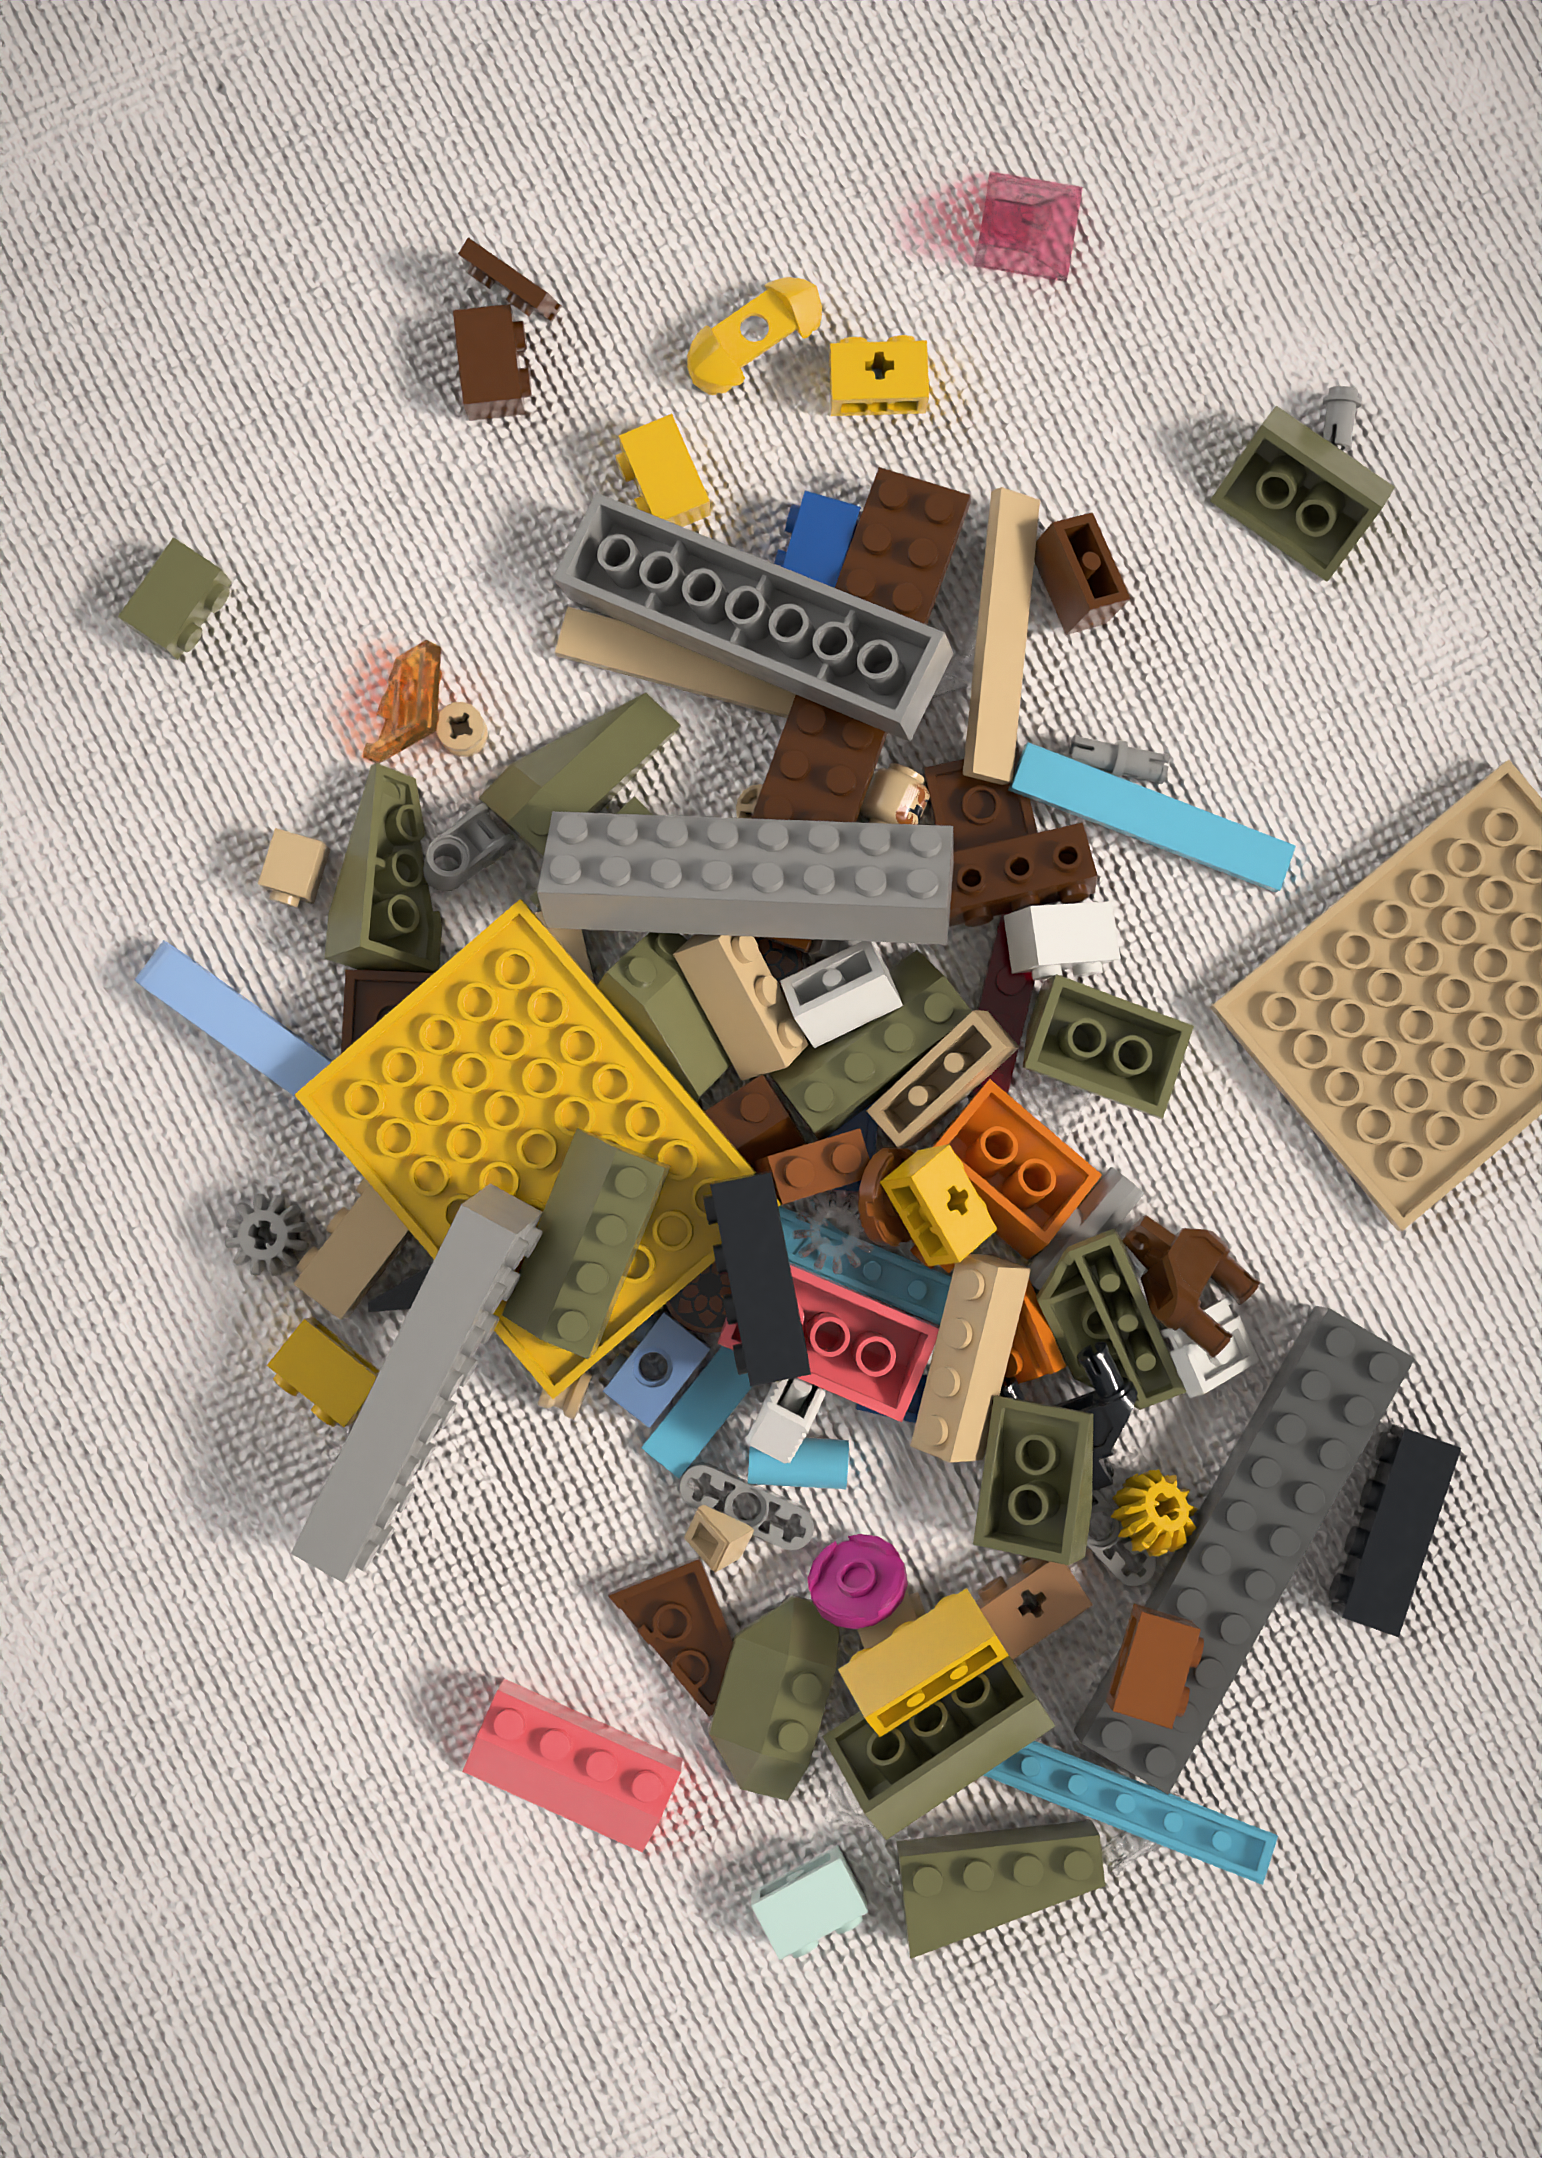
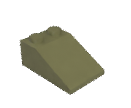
[597,932,732,1101]
[973,1395,1093,1565]

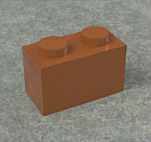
[754,1128,870,1205]
[1105,1603,1204,1729]

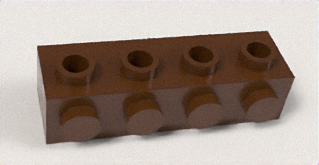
[949,822,1098,927]

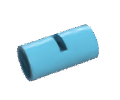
[747,1437,849,1490]

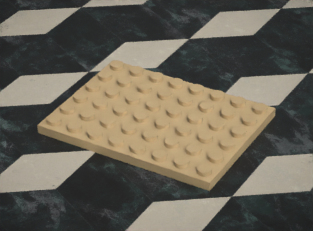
[1210,759,1542,1231]

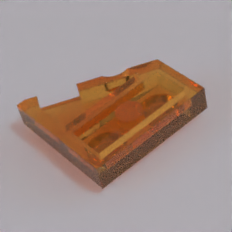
[363,640,442,764]

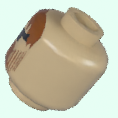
[860,763,930,825]

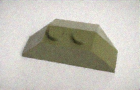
[1036,1229,1186,1410]
[708,1595,839,1801]

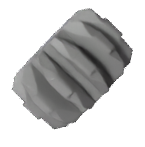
[225,1194,310,1276]

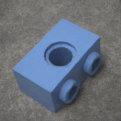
[602,1311,712,1428]

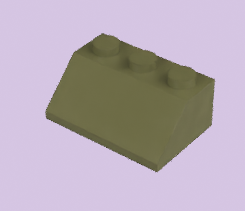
[1210,406,1395,582]
[1023,974,1194,1119]

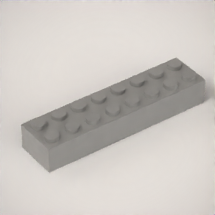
[553,492,953,742]
[537,811,954,945]
[291,1184,543,1583]

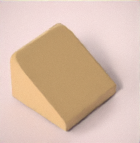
[684,1504,754,1573]

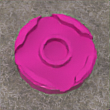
[808,1534,908,1629]

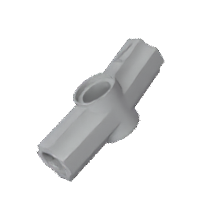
[1026,1167,1144,1296]

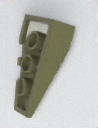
[479,692,681,859]
[324,763,442,973]

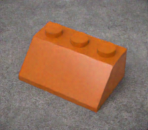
[930,1079,1102,1260]

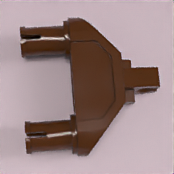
[1122,1215,1261,1359]

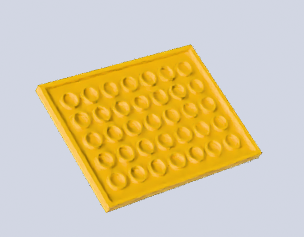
[294,899,781,1399]

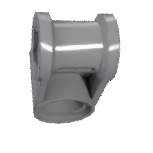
[423,803,516,892]

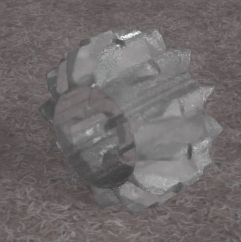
[792,1190,874,1274]

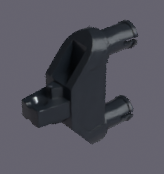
[999,1342,1138,1491]

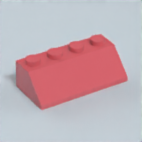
[717,1263,939,1422]
[462,1678,683,1853]

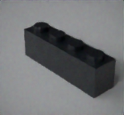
[703,1170,811,1387]
[1329,1424,1462,1638]

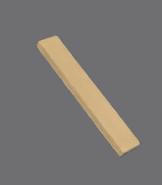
[963,487,1040,785]
[555,606,796,718]

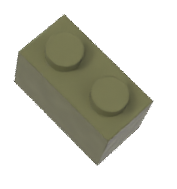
[118,537,232,660]

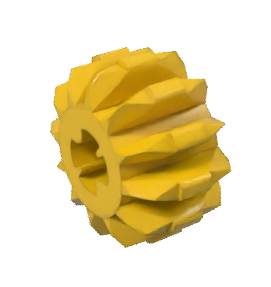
[1110,1469,1198,1557]

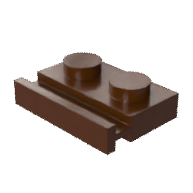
[458,237,562,322]

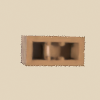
[975,1556,1093,1660]

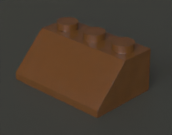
[704,1074,807,1173]

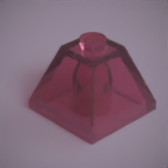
[973,171,1083,282]

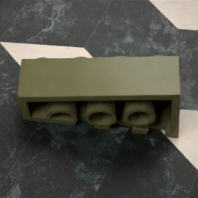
[896,1820,1106,1959]

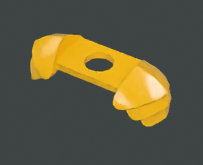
[687,277,822,395]

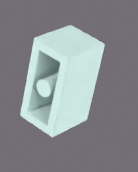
[751,1845,868,1960]

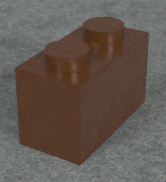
[453,304,532,421]
[1034,512,1131,635]

